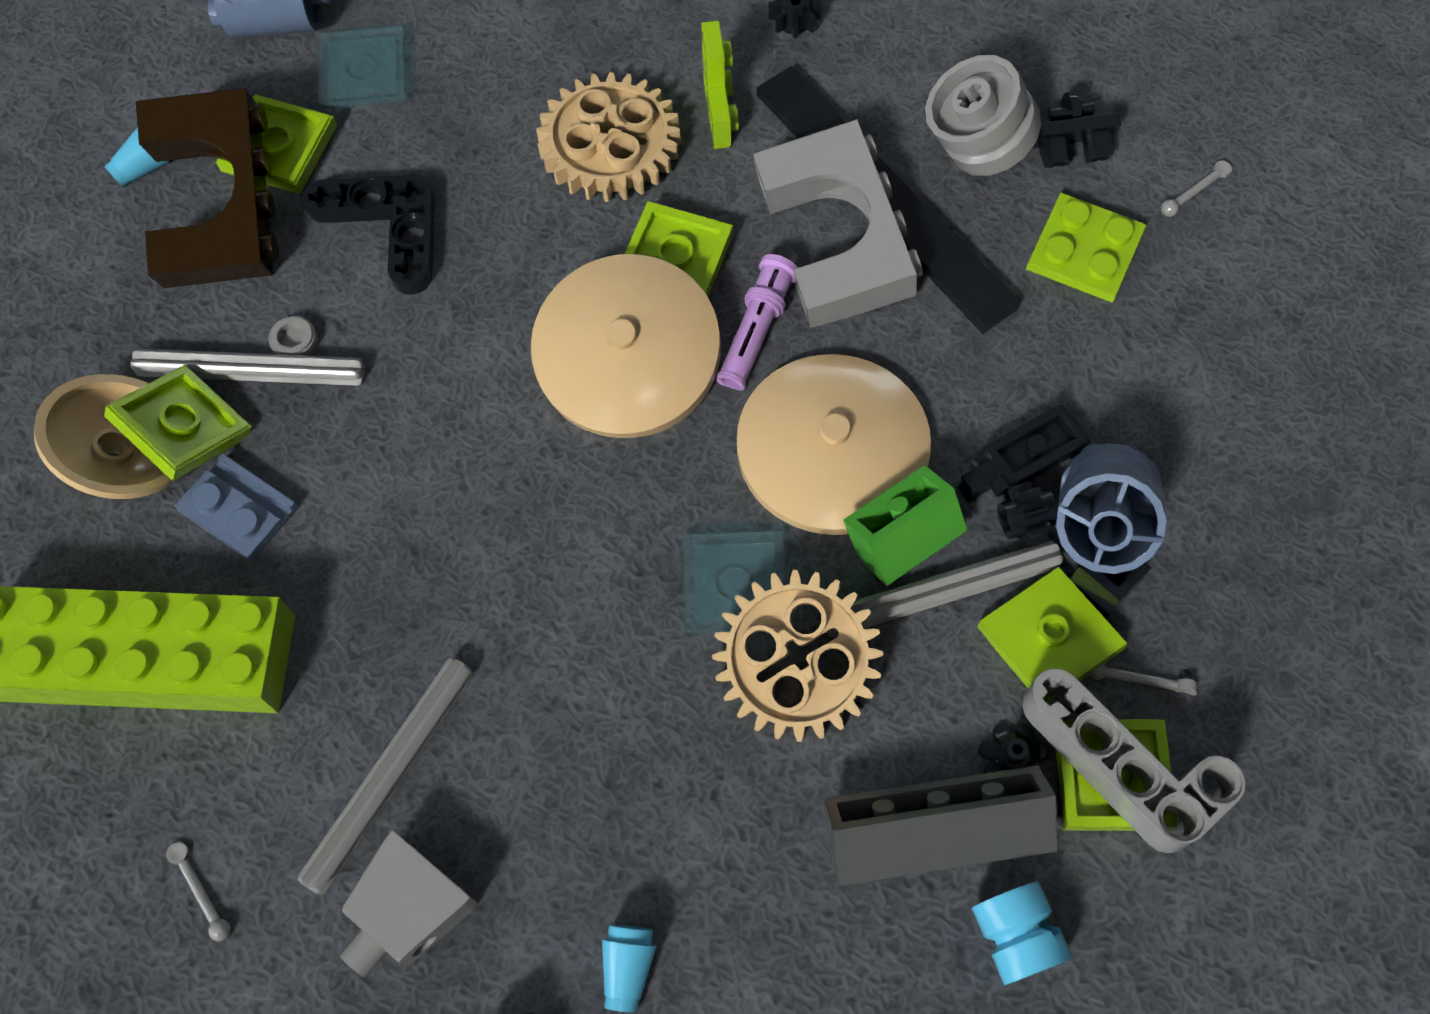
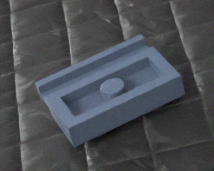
[174,453,299,562]

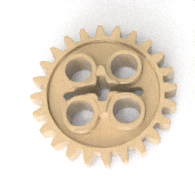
[536,72,681,202]
[712,570,883,742]

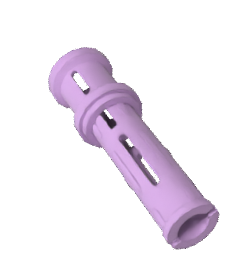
[716,254,798,391]

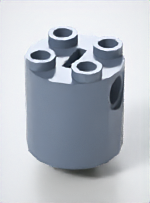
[208,0,331,38]
[1056,443,1167,574]

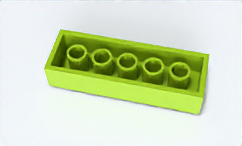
[0,586,296,713]

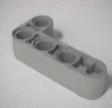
[1022,668,1246,853]

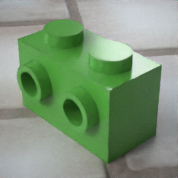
[843,465,967,586]

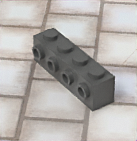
[824,765,1057,886]

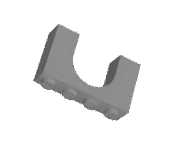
[753,119,923,328]

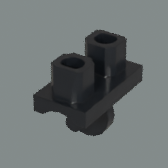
[1032,91,1121,168]

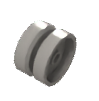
[925,55,1042,176]

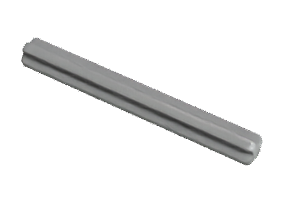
[130,348,365,386]
[825,540,1063,638]
[298,658,473,895]

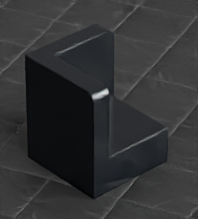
[1071,562,1152,619]

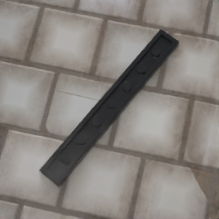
[757,66,1020,334]

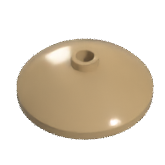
[34,374,177,499]

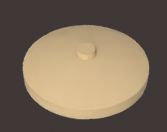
[531,254,721,438]
[737,354,931,535]

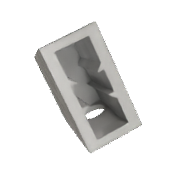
[340,830,479,978]

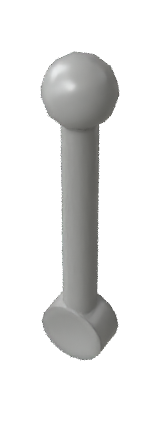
[1161,160,1232,217]
[1089,664,1197,696]
[166,842,231,941]

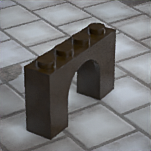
[136,88,279,288]

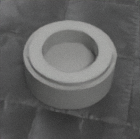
[268,316,318,356]

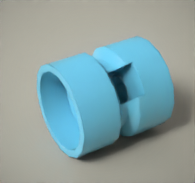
[972,881,1073,986]

